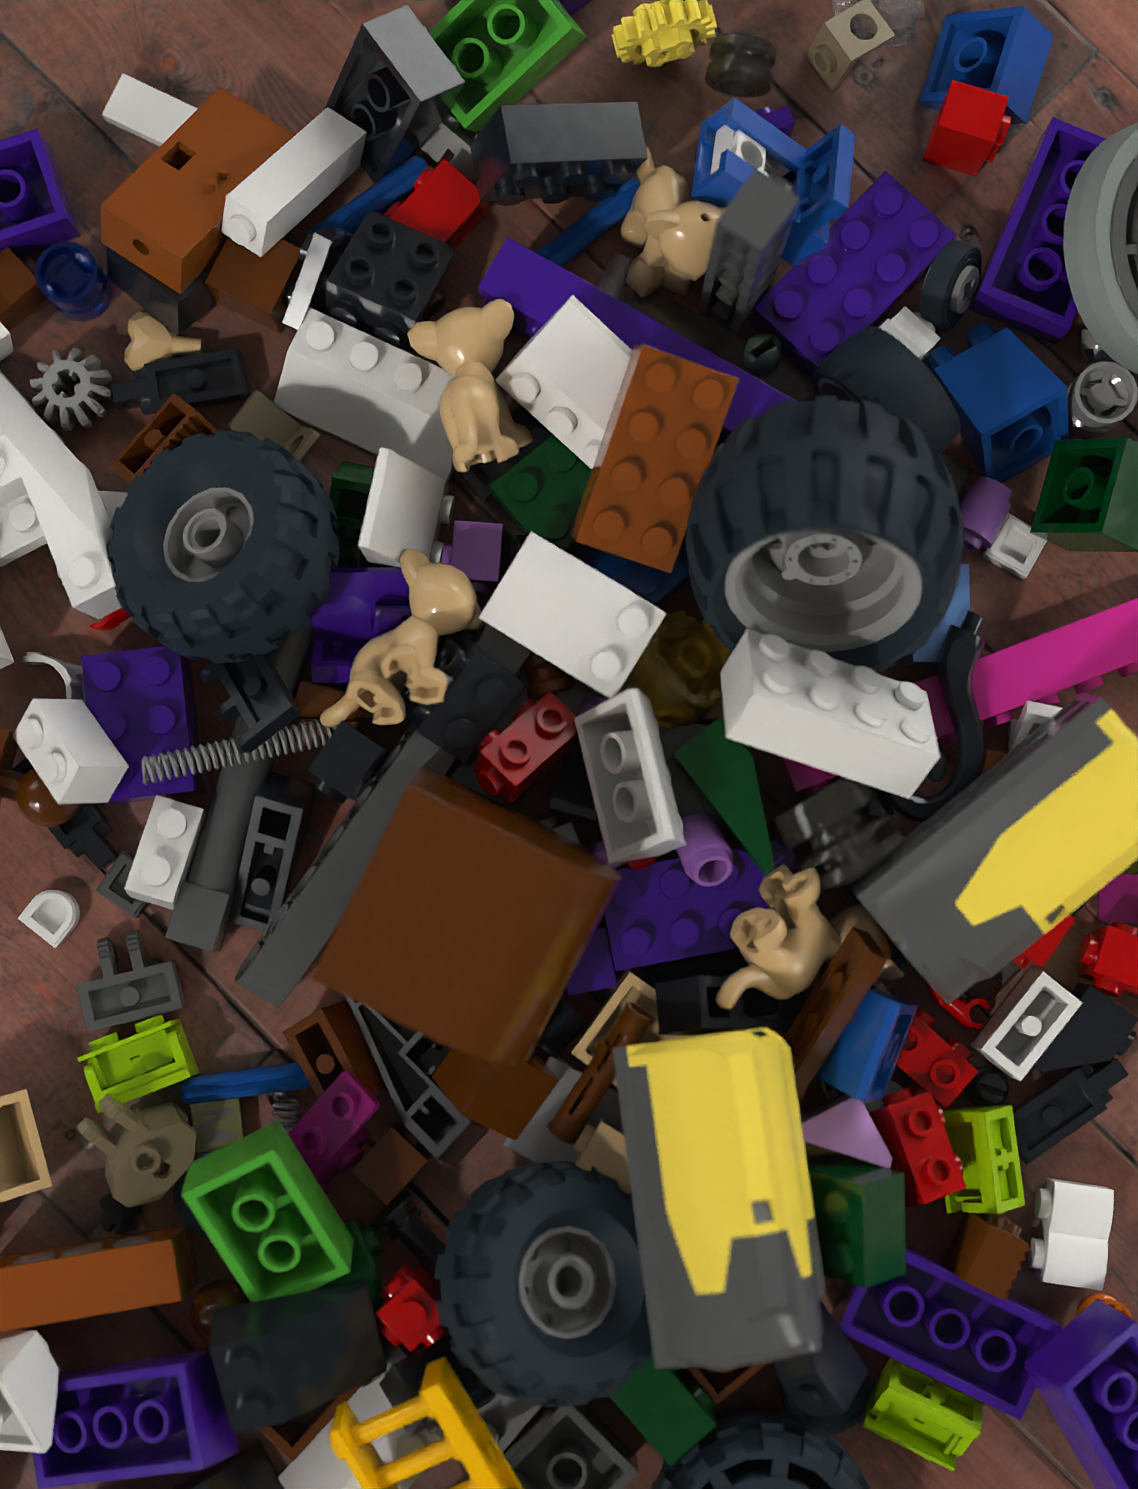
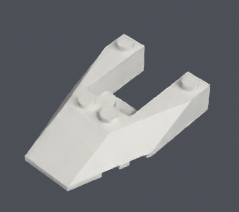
[0,370,122,669]

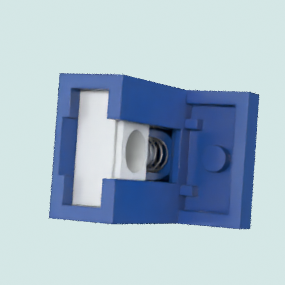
[691,97,855,266]

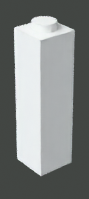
[221,107,367,257]

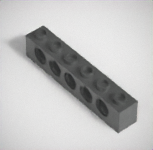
[698,168,800,340]

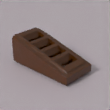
[295,680,374,723]

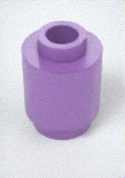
[959,476,1012,552]
[676,813,733,886]

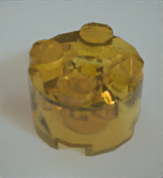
[623,611,734,730]

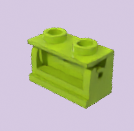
[77,1014,200,1114]
[943,1105,1025,1214]
[862,1357,983,1471]

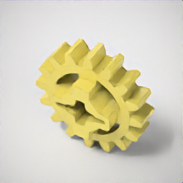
[612,0,717,67]

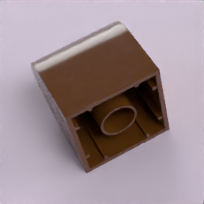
[311,765,622,1066]

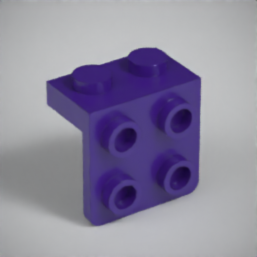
[311,567,409,686]

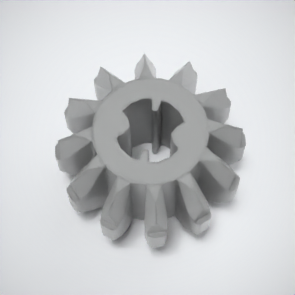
[29,347,113,431]

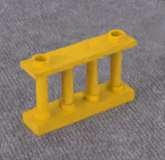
[329,1356,524,1489]

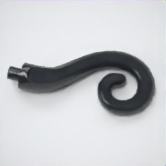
[883,611,987,822]

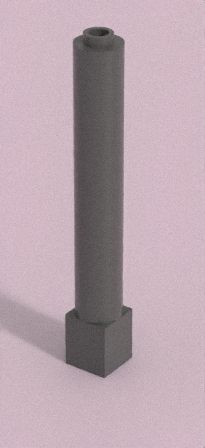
[165,612,313,952]

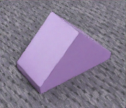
[800,1094,892,1169]

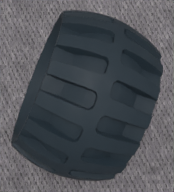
[686,396,964,672]

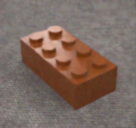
[569,344,739,573]

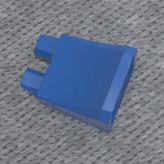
[927,322,1069,483]

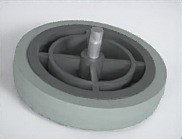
[1063,122,1138,374]

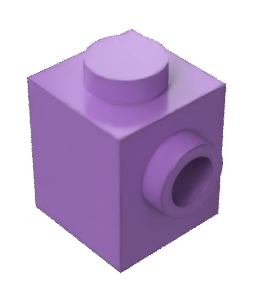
[442,520,504,595]

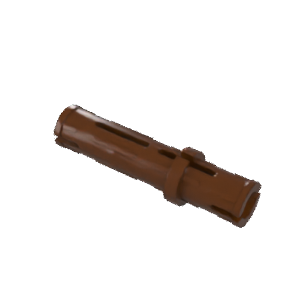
[547,1002,655,1144]

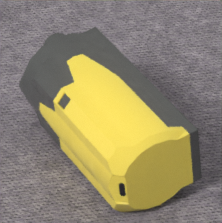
[848,693,1138,1005]
[612,1027,825,1369]

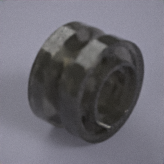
[705,33,777,98]

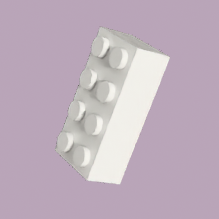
[720,628,940,799]

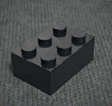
[470,102,648,206]

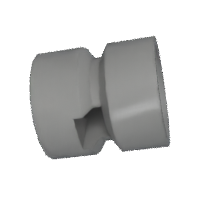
[1067,361,1138,438]

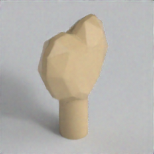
[124,311,204,371]

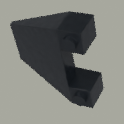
[345,995,590,1167]

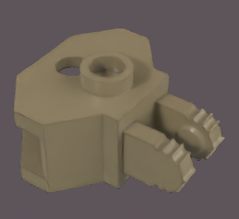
[76,1094,196,1208]

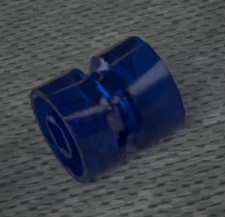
[35,241,113,322]

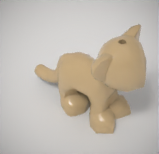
[620,147,727,298]
[407,299,533,472]
[320,549,482,727]
[716,864,904,1009]

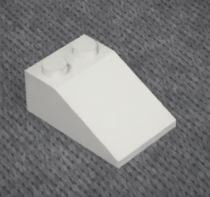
[358,447,455,568]
[478,532,666,699]

